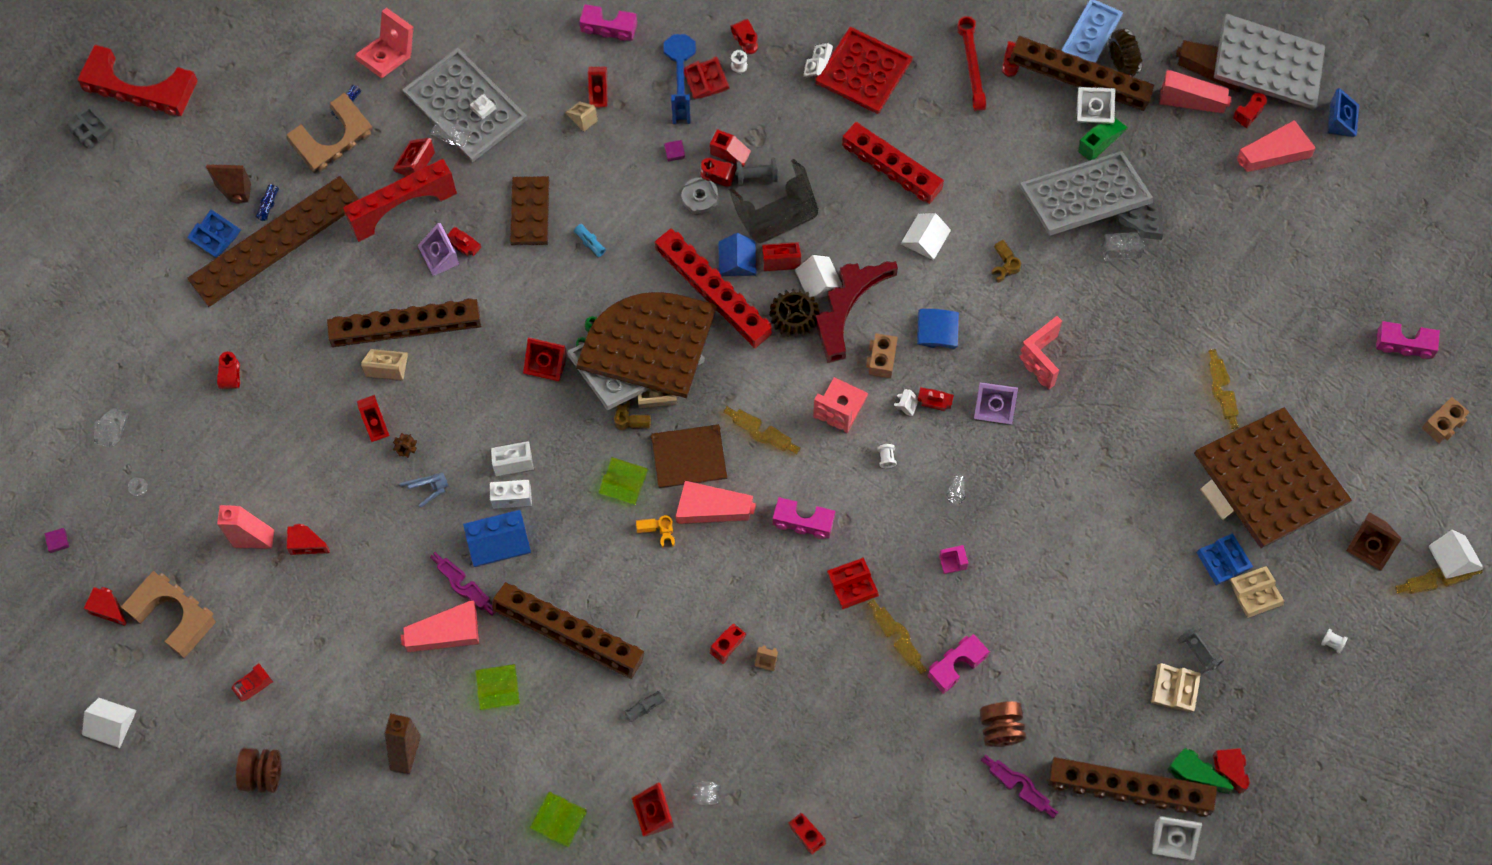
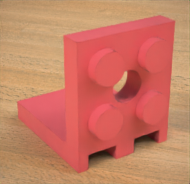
[355,8,413,78]
[1019,316,1062,389]
[813,377,868,433]

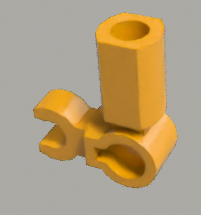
[636,515,675,548]

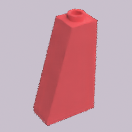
[1159,70,1231,113]
[1237,120,1316,172]
[676,481,756,524]
[217,505,274,549]
[401,600,479,652]

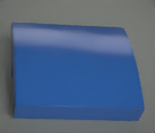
[187,209,241,258]
[917,309,959,349]
[1196,534,1253,586]

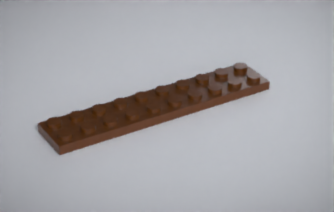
[187,176,359,307]

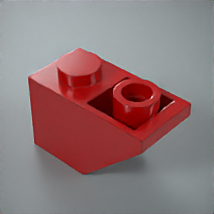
[710,129,751,167]
[1213,748,1250,793]

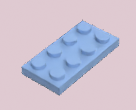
[1062,0,1123,63]

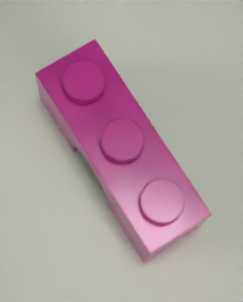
[579,4,637,41]
[1376,321,1440,359]
[773,497,835,539]
[927,634,990,694]

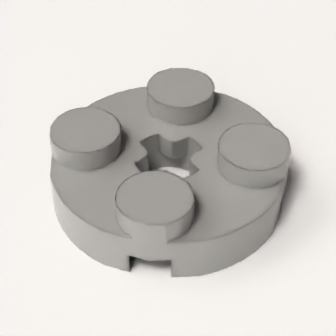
[681,177,718,214]

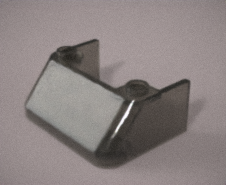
[729,159,819,243]

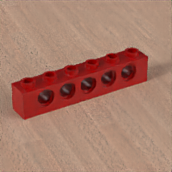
[842,121,944,204]

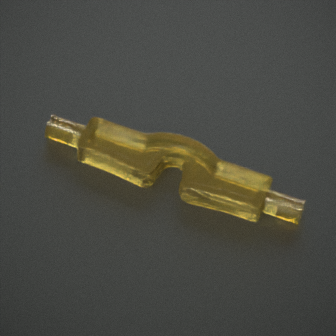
[1208,349,1239,429]
[723,406,801,455]
[1395,567,1483,594]
[867,599,927,675]

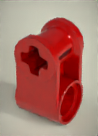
[730,19,758,54]
[1002,41,1019,77]
[700,158,737,187]
[217,351,240,389]

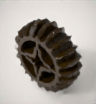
[1108,28,1142,76]
[769,288,820,338]

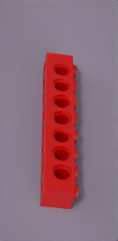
[654,228,772,349]

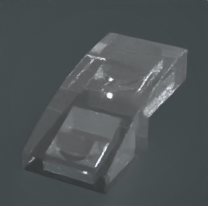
[431,117,472,148]

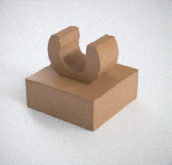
[755,646,778,671]

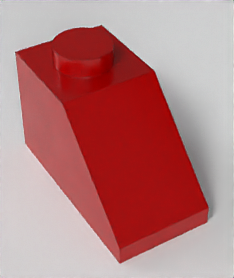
[588,66,608,107]
[357,395,389,442]
[287,524,330,555]
[84,587,127,626]

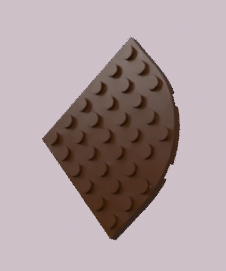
[576,292,717,399]

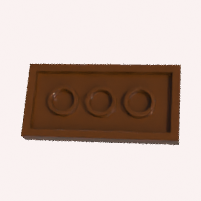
[510,176,549,245]

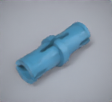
[574,224,606,257]

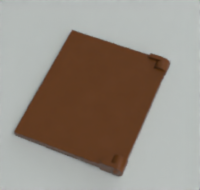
[651,424,727,488]

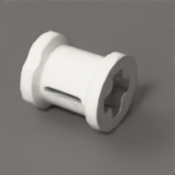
[731,50,747,73]
[878,444,897,468]
[1321,629,1348,654]

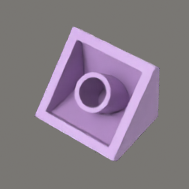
[418,223,459,275]
[974,382,1018,424]

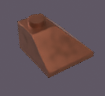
[206,164,251,204]
[1346,512,1402,571]

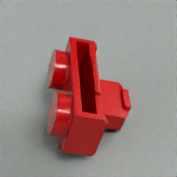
[447,227,481,256]
[917,387,954,411]

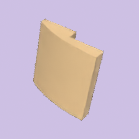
[1230,566,1284,618]
[1151,663,1201,712]

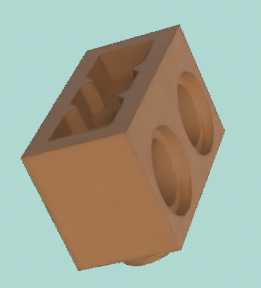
[866,333,898,378]
[1422,397,1469,444]

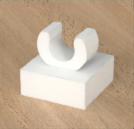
[470,94,496,120]
[894,389,918,416]

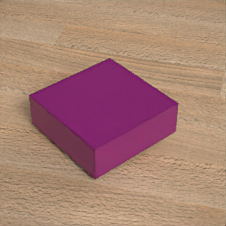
[664,140,685,162]
[44,528,69,553]

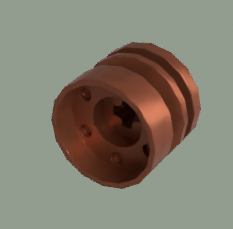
[979,701,1026,747]
[236,748,281,793]

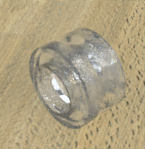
[691,781,721,806]

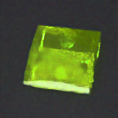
[598,457,649,505]
[475,664,520,710]
[529,792,588,848]

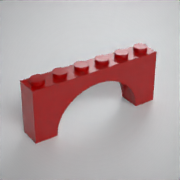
[77,44,198,116]
[343,159,457,242]

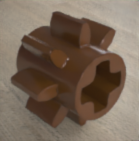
[393,433,417,458]

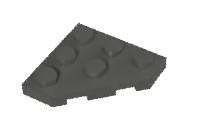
[1110,203,1163,240]

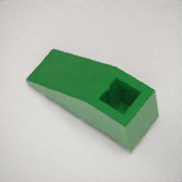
[1078,117,1128,161]
[1167,748,1234,794]

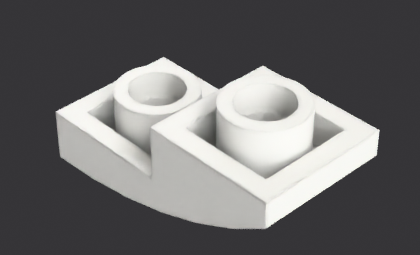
[804,43,833,77]

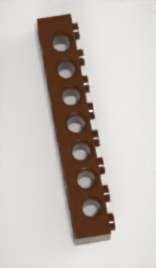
[1009,36,1154,111]
[327,298,481,347]
[492,582,645,679]
[1048,757,1217,817]

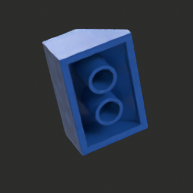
[463,510,531,567]

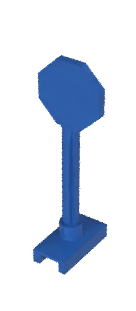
[664,34,696,124]

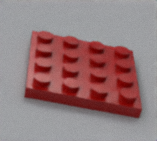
[815,27,913,114]

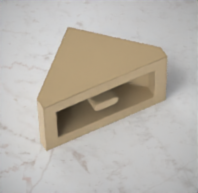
[566,102,597,132]

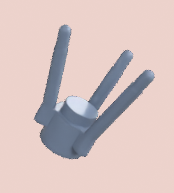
[399,472,448,507]

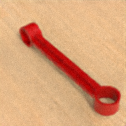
[957,16,986,111]

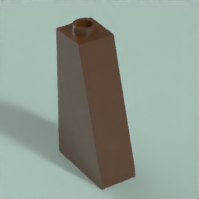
[1175,40,1240,92]
[385,713,421,775]

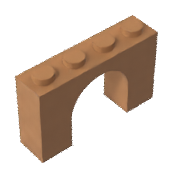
[286,93,372,173]
[121,571,216,658]

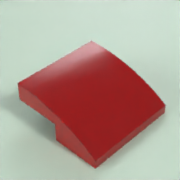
[684,56,730,99]
[827,558,879,610]

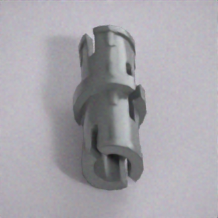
[624,690,665,722]

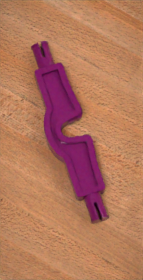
[430,552,496,616]
[980,754,1059,819]

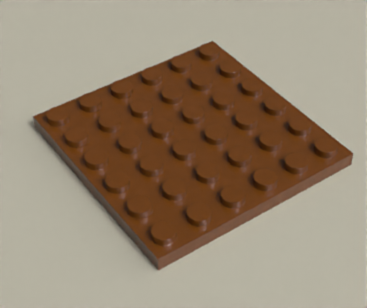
[1194,407,1352,549]

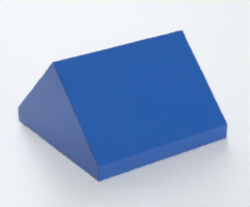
[1328,88,1359,137]
[719,233,756,276]

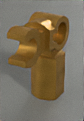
[992,240,1021,282]
[614,400,651,430]

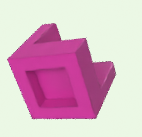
[939,545,968,574]

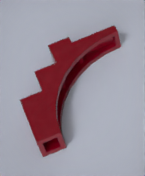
[816,261,898,363]

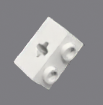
[490,480,532,509]

